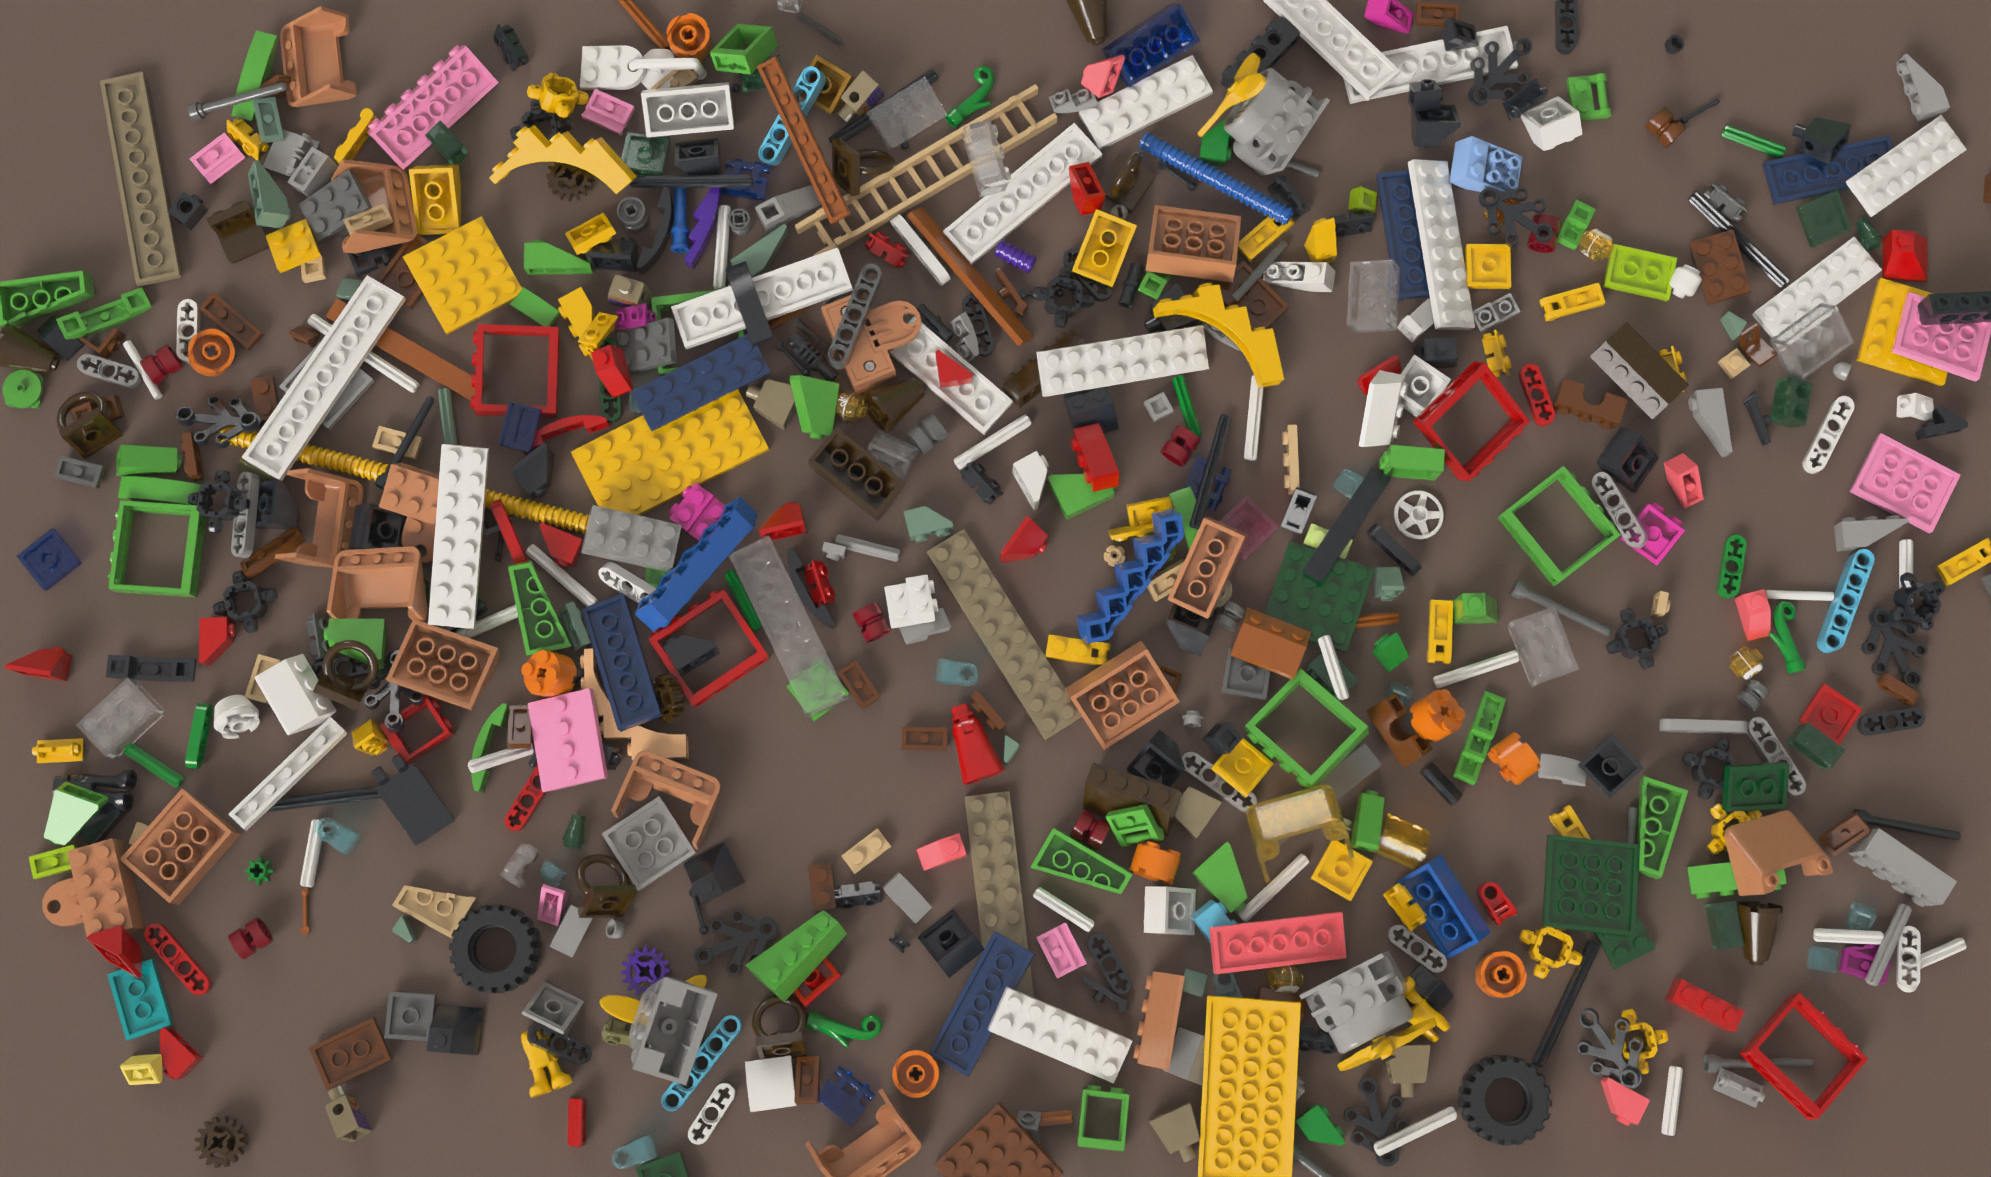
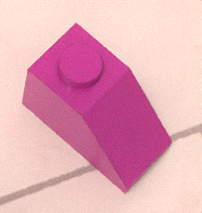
[1364,0,1414,33]

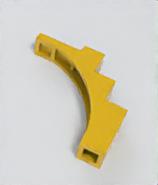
[489,125,637,194]
[1153,283,1284,388]

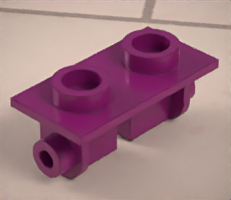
[615,303,657,331]

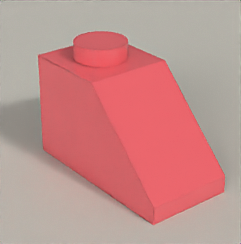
[1081,55,1125,98]
[1664,453,1704,509]
[1735,589,1771,641]
[916,833,967,871]
[1601,1077,1650,1126]

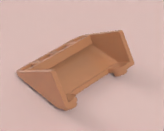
[280,6,357,107]
[331,159,417,254]
[327,546,428,622]
[1724,810,1833,896]

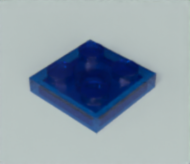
[17,528,82,591]

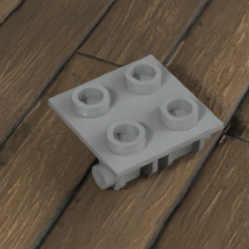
[263,129,320,177]

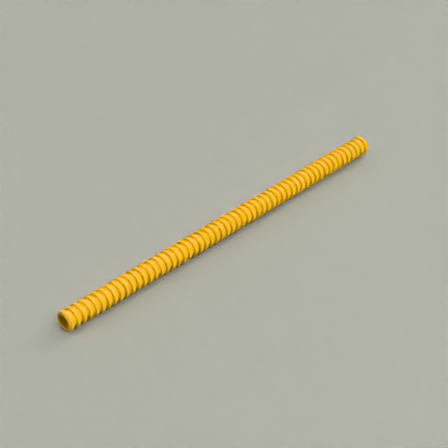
[220,426,589,534]

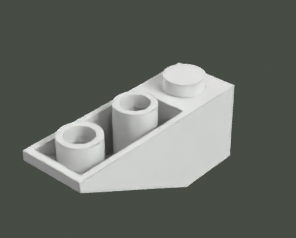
[1263,262,1336,292]

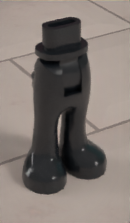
[52,770,137,813]

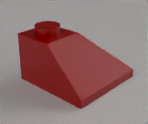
[1882,230,1927,282]
[759,502,807,542]
[1000,516,1049,563]
[5,646,73,681]

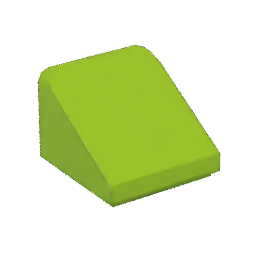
[1348,186,1377,214]

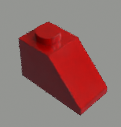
[1068,162,1106,216]
[591,345,633,398]
[539,522,583,568]
[199,617,237,666]
[160,1027,203,1080]

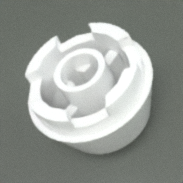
[214,695,260,739]

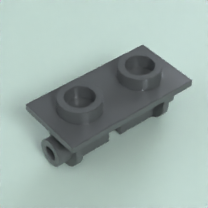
[1703,183,1748,222]
[306,613,335,661]

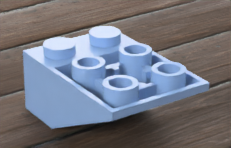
[1449,136,1523,192]

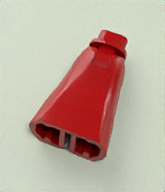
[951,703,1005,785]

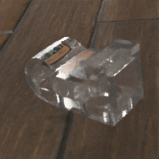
[500,844,539,889]

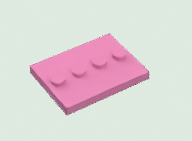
[1891,292,1991,382]
[1849,433,1961,533]
[528,688,608,792]

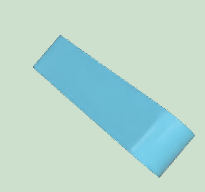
[758,66,826,166]
[1817,549,1875,653]
[661,1015,743,1111]

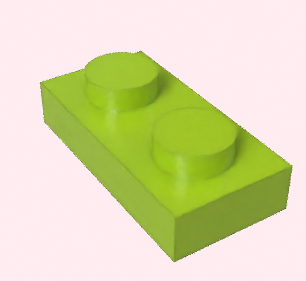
[29,844,77,879]

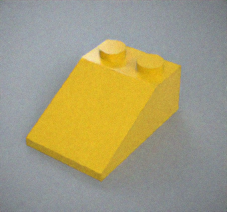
[409,164,461,235]
[1072,209,1137,287]

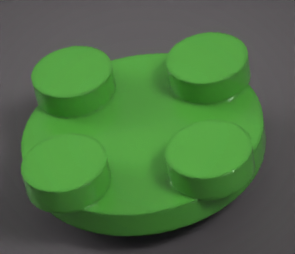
[2,370,44,408]

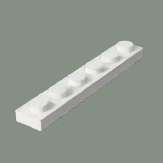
[229,717,348,831]

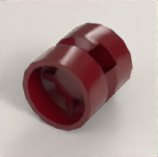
[1527,214,1561,253]
[140,344,184,385]
[1160,425,1201,467]
[852,602,892,643]
[1070,810,1110,851]
[228,917,273,960]

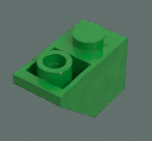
[1199,119,1233,167]
[1371,632,1409,673]
[1295,1104,1346,1146]

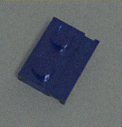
[498,402,542,453]

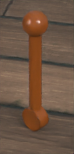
[300,887,311,935]

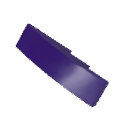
[684,187,723,270]

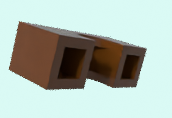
[1552,378,1628,429]
[1366,692,1433,768]

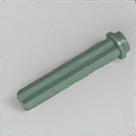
[438,388,458,445]

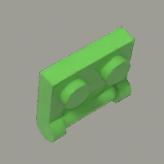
[1566,73,1612,121]
[1105,804,1164,847]

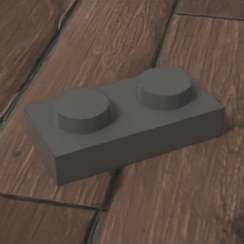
[53,456,106,489]

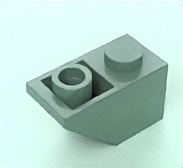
[904,506,954,543]
[1374,567,1404,601]

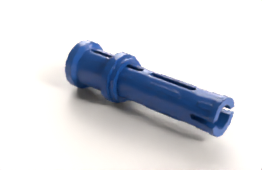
[670,188,690,254]

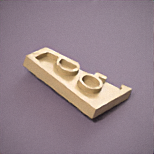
[392,885,477,939]

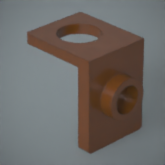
[1740,323,1777,367]
[79,327,125,359]

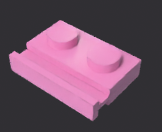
[581,89,635,136]
[190,132,246,185]
[1036,922,1087,979]

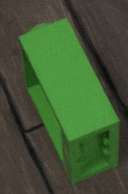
[710,24,778,74]
[1379,445,1445,481]
[1077,1085,1129,1151]

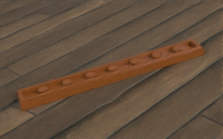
[757,56,851,225]
[907,207,1034,346]
[325,298,487,401]

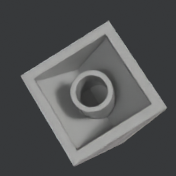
[522,982,584,1035]
[1163,1027,1205,1086]

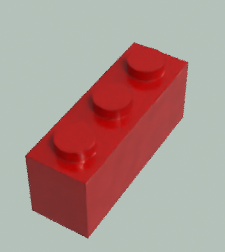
[1070,423,1119,492]
[1665,979,1745,1032]

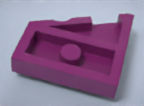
[1838,944,1892,985]

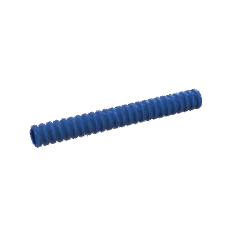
[1139,131,1293,225]

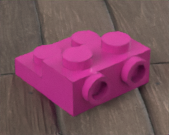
[669,483,725,541]
[1620,502,1685,566]

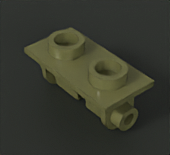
[601,1020,632,1048]

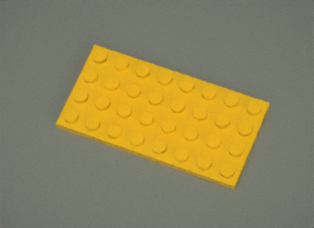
[571,390,769,516]
[1198,995,1301,1177]

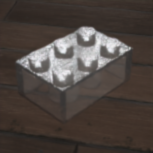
[866,77,947,150]
[962,119,1011,198]
[1347,259,1400,333]
[1770,303,1854,380]
[1507,606,1579,687]
[76,677,166,760]

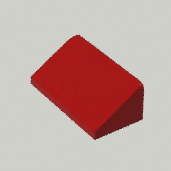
[1357,355,1402,395]
[567,1098,586,1147]

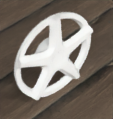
[1394,490,1444,540]

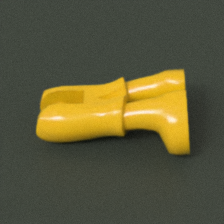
[1404,976,1450,1043]
[521,1030,573,1098]

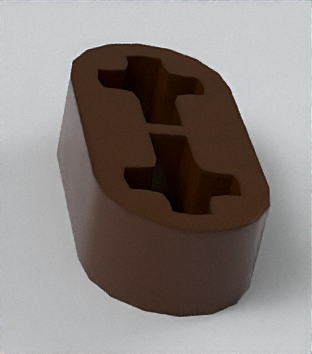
[1876,673,1920,706]

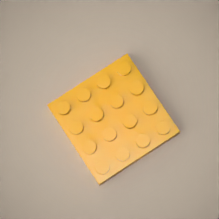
[403,216,522,335]
[1856,278,1948,386]

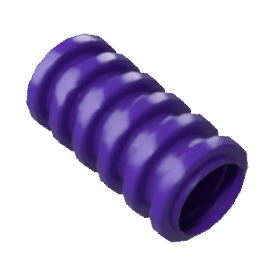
[995,239,1036,273]

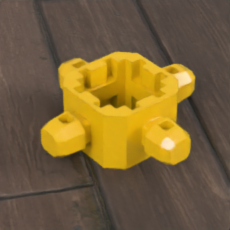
[527,73,589,118]
[1707,803,1763,855]
[1519,927,1583,979]
[1602,1009,1668,1074]

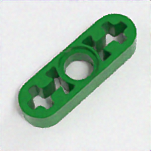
[1716,534,1747,599]
[185,703,213,769]

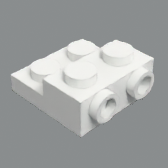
[884,575,938,629]

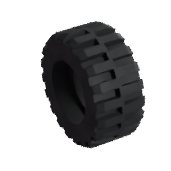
[449,904,542,993]
[1458,1055,1552,1146]

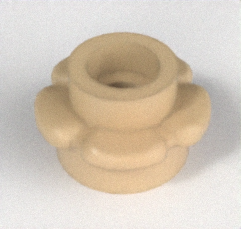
[1104,545,1126,567]

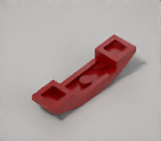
[521,415,610,456]

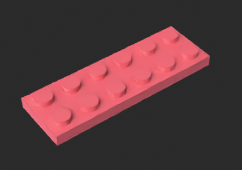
[1209,912,1347,974]

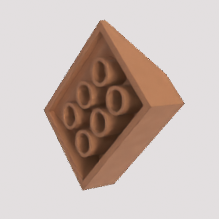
[1146,205,1241,283]
[386,619,501,710]
[1065,641,1180,750]
[120,788,241,905]
[1133,971,1185,1070]

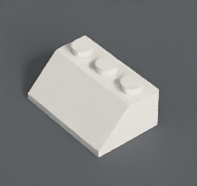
[1359,370,1408,447]
[255,654,336,735]

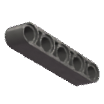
[828,263,882,369]

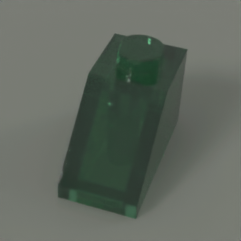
[425,120,468,165]

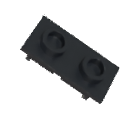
[493,24,529,72]
[1503,79,1548,121]
[1267,175,1311,221]
[1327,210,1373,238]
[960,462,1004,505]
[834,881,882,909]
[1299,1026,1338,1054]

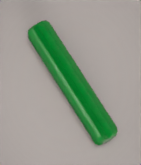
[1722,125,1786,158]
[1172,375,1202,437]
[725,570,762,632]
[124,743,185,788]

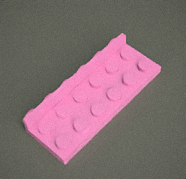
[367,45,499,170]

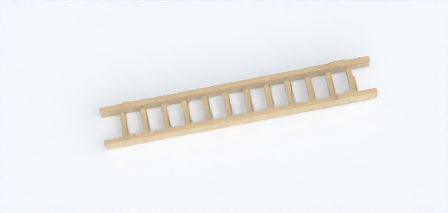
[795,84,1057,256]

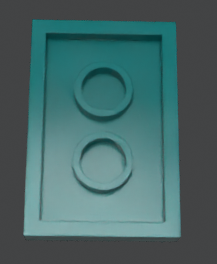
[107,959,174,1041]

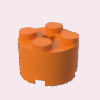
[667,13,713,62]
[187,329,235,376]
[521,650,577,698]
[1410,689,1465,742]
[1487,732,1541,785]
[1129,841,1181,885]
[1475,951,1527,998]
[892,1050,939,1098]

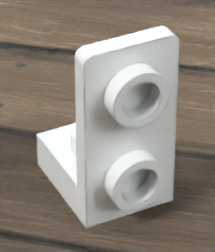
[1397,299,1434,343]

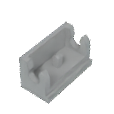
[287,147,338,197]
[549,904,592,957]

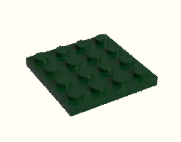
[1264,541,1375,653]
[1542,834,1640,936]

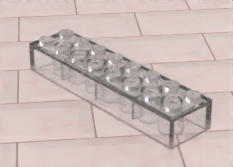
[729,536,848,718]

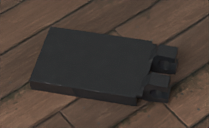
[371,753,455,846]

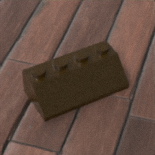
[1590,322,1689,419]
[1003,330,1089,409]
[808,427,906,522]
[1082,762,1182,837]

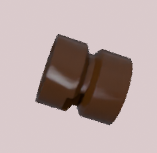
[1645,107,1687,148]

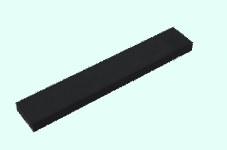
[1302,467,1391,583]

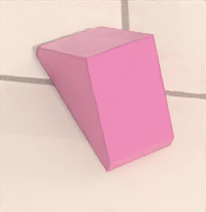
[537,884,571,926]

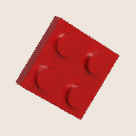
[1798,683,1862,746]

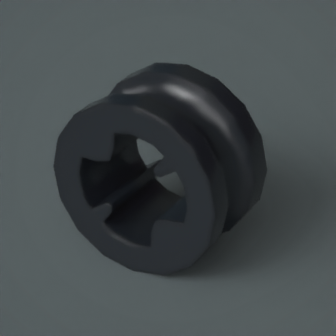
[889,932,911,953]

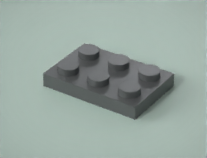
[299,170,372,243]
[617,318,677,374]

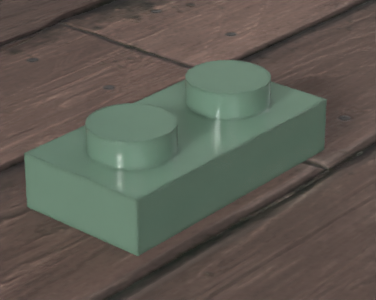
[252,97,284,143]
[559,602,591,652]

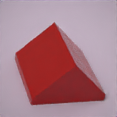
[86,925,142,978]
[794,957,842,1007]

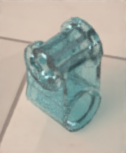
[934,659,979,686]
[315,817,362,856]
[1212,972,1242,998]
[611,1134,659,1169]

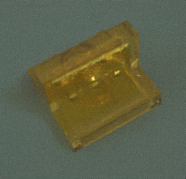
[1374,813,1430,870]

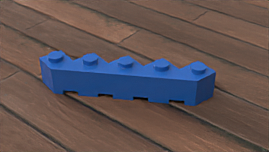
[635,496,758,631]
[1077,509,1184,644]

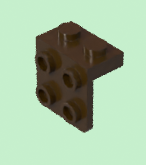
[206,201,269,263]

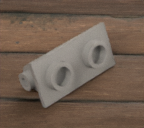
[1712,1068,1765,1108]

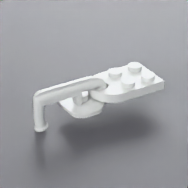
[580,46,707,90]

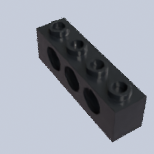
[1221,17,1300,87]
[1917,291,1991,325]

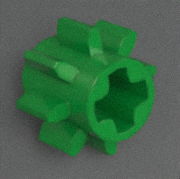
[244,857,276,886]

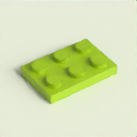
[1603,244,1677,301]

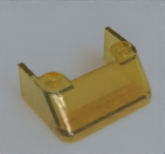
[1246,785,1354,883]

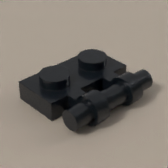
[341,233,392,277]

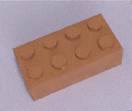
[1167,516,1248,619]

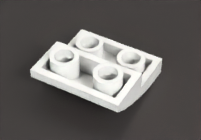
[745,1056,797,1112]

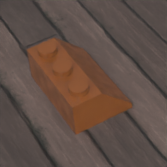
[1230,608,1311,680]

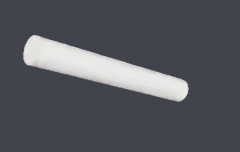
[123,340,163,400]
[1765,590,1834,601]

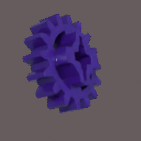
[621,946,672,996]

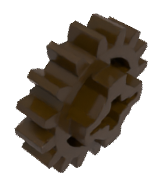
[546,162,595,202]
[653,673,685,723]
[194,1116,248,1168]

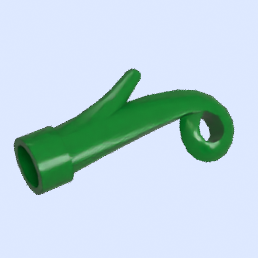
[944,66,995,128]
[1768,601,1807,674]
[806,1010,882,1048]

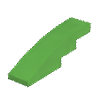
[231,30,278,121]
[1452,691,1506,785]

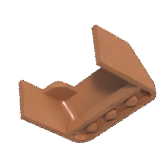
[275,468,363,568]
[611,751,721,850]
[805,1089,921,1177]

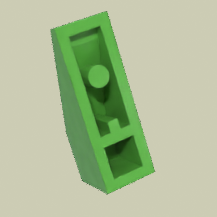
[524,240,594,275]

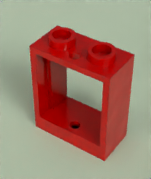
[379,695,455,765]

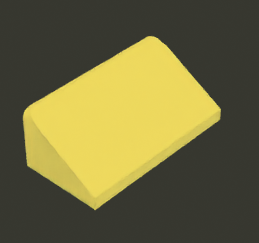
[120,1054,162,1085]

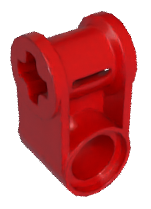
[1476,882,1518,927]

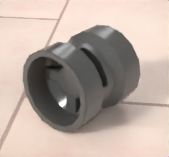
[728,208,752,236]
[1216,601,1246,632]
[1737,679,1769,711]

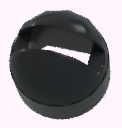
[1664,35,1684,54]

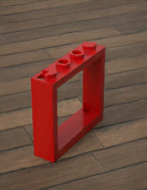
[471,324,560,418]
[1412,361,1530,482]
[648,589,770,708]
[1739,993,1868,1120]

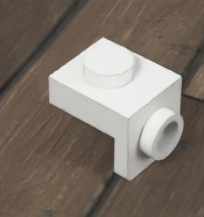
[1897,393,1934,421]

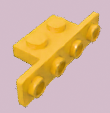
[1108,496,1173,541]

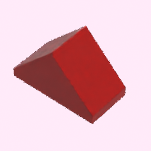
[935,350,974,388]

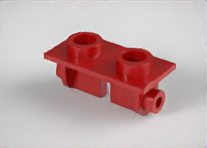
[865,231,911,268]
[804,561,836,608]

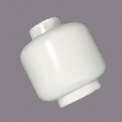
[1670,264,1702,299]

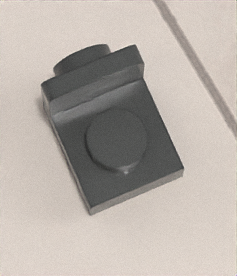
[1017,1110,1042,1145]

